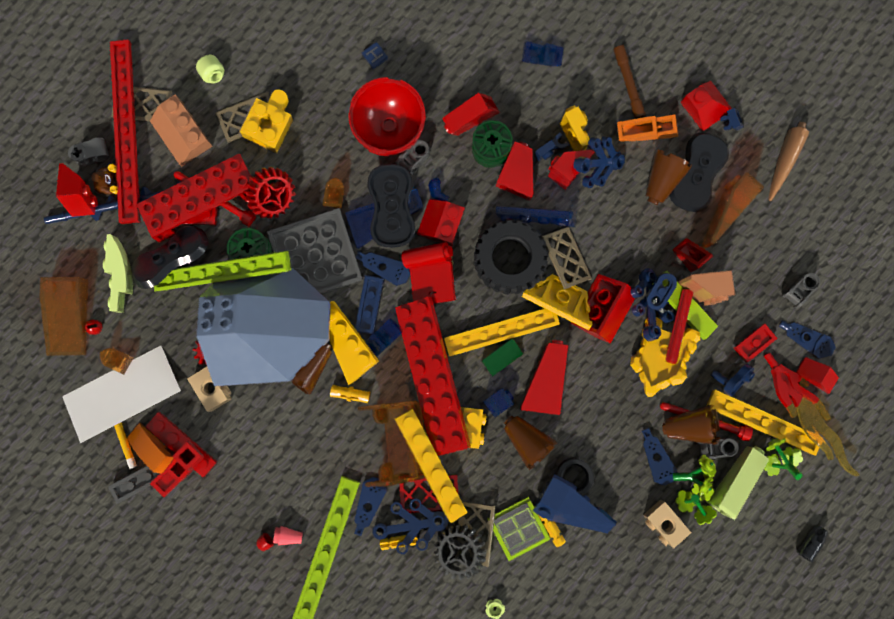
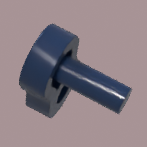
[711,363,755,396]

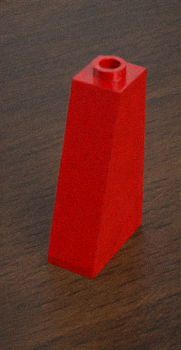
[520,340,568,415]

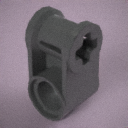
[68,138,110,166]
[395,140,430,175]
[781,273,820,309]
[698,438,739,459]

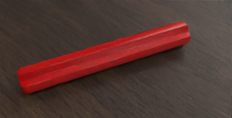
[665,289,694,364]

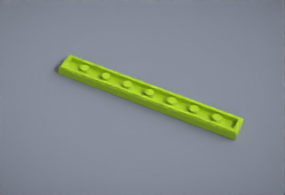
[154,251,291,292]
[292,476,360,619]

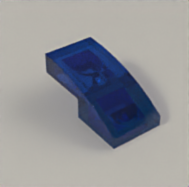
[522,41,564,66]
[365,318,402,357]

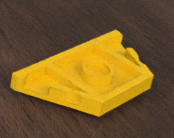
[522,274,592,330]

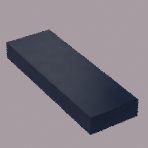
[355,275,384,335]

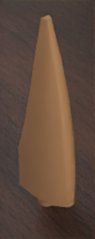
[768,122,809,201]

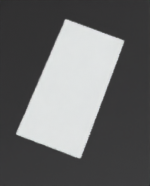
[63,346,181,443]

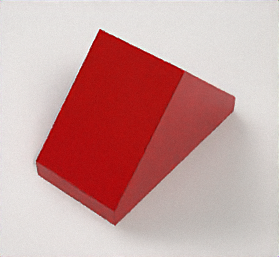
[673,238,713,272]
[796,357,839,394]

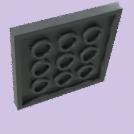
[267,208,363,294]

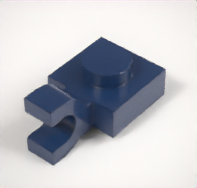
[534,133,569,161]

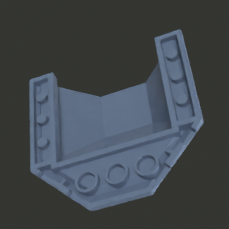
[197,268,330,386]

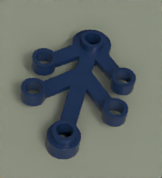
[573,136,625,188]
[630,268,674,342]
[372,499,448,554]

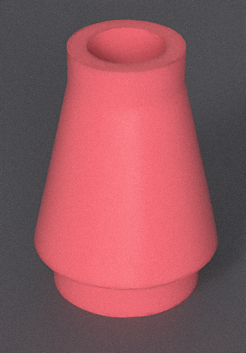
[273,526,303,546]

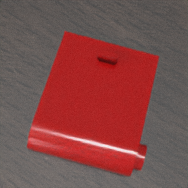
[402,242,456,304]

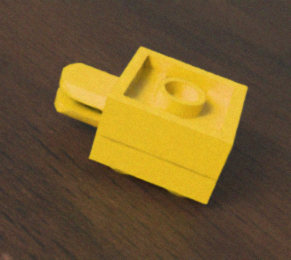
[240,90,293,153]

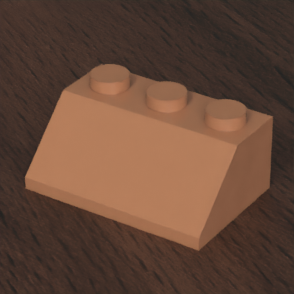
[150,94,212,167]
[678,271,735,306]

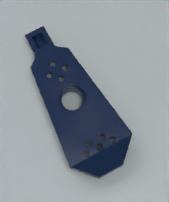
[356,251,410,286]
[779,320,836,359]
[642,428,678,486]
[354,477,387,536]

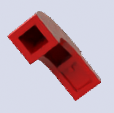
[150,441,204,497]

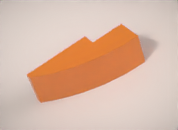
[617,114,678,141]
[127,423,174,474]

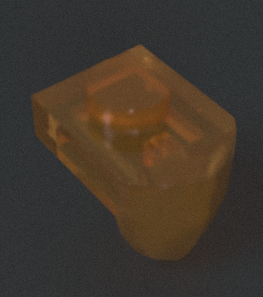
[323,177,345,208]
[100,348,133,375]

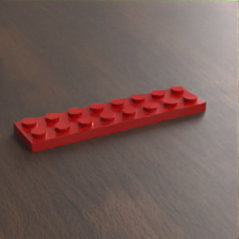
[395,296,471,456]

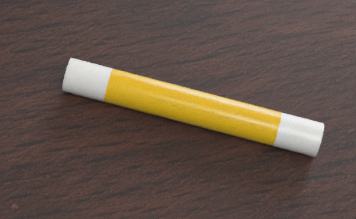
[114,422,137,469]

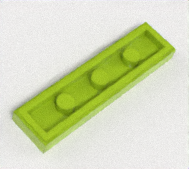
[652,271,718,340]

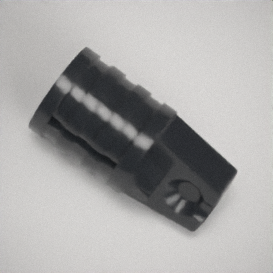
[796,525,828,563]

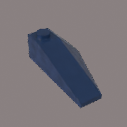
[533,474,617,533]

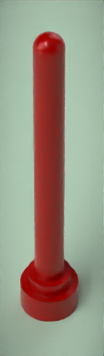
[174,171,256,227]
[660,402,753,442]

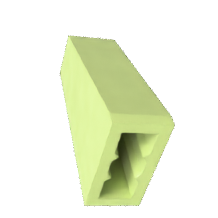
[707,446,769,520]

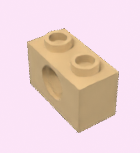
[187,367,232,412]
[644,500,691,548]

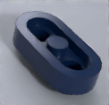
[645,273,677,310]

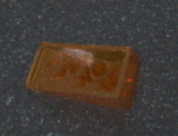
[700,172,764,249]
[40,277,88,356]

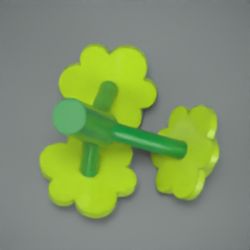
[764,438,803,480]
[673,454,716,497]
[675,482,717,525]

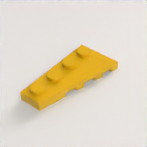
[329,301,379,385]

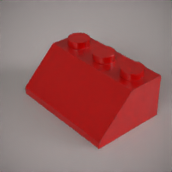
[571,274,635,344]

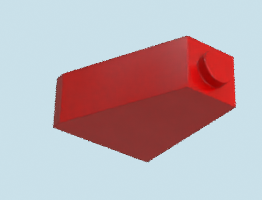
[442,93,500,136]
[496,141,533,201]

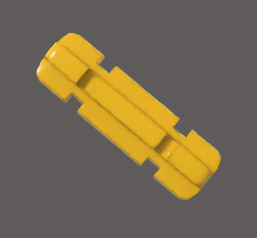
[538,515,565,547]
[380,535,418,550]

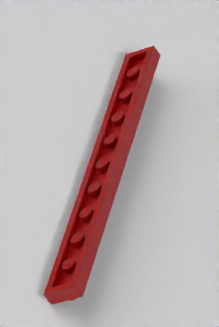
[110,40,141,224]

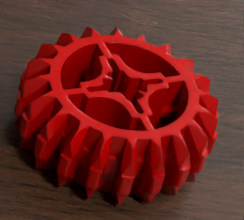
[244,167,296,219]

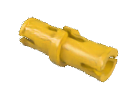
[330,385,370,404]

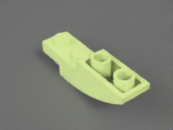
[103,234,133,313]

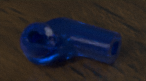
[428,178,450,202]

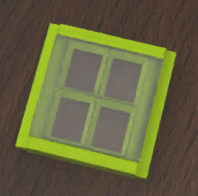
[487,497,550,561]

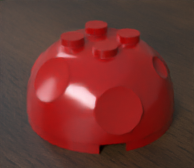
[348,77,426,156]

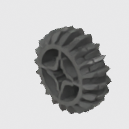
[433,525,487,580]

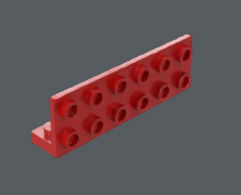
[137,154,252,243]

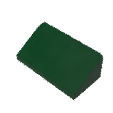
[481,338,523,377]

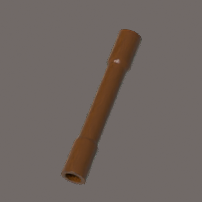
[613,45,646,119]

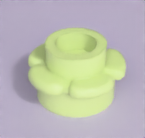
[485,599,505,619]

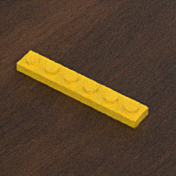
[444,309,560,357]
[707,390,823,456]
[394,409,468,523]

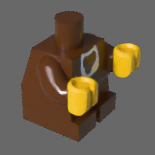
[92,164,118,195]

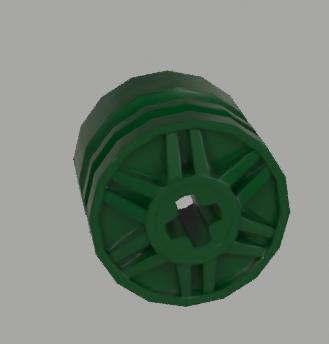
[471,120,513,168]
[227,228,274,260]

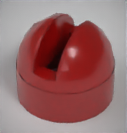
[85,319,103,335]
[256,533,274,551]

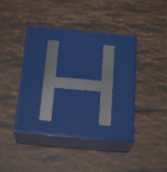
[362,42,388,69]

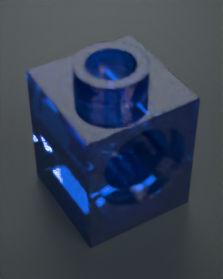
[483,388,514,418]

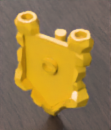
[630,317,700,397]

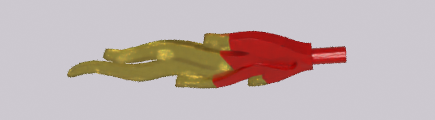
[763,352,859,476]

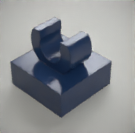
[720,108,744,131]

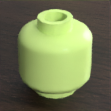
[196,55,224,83]

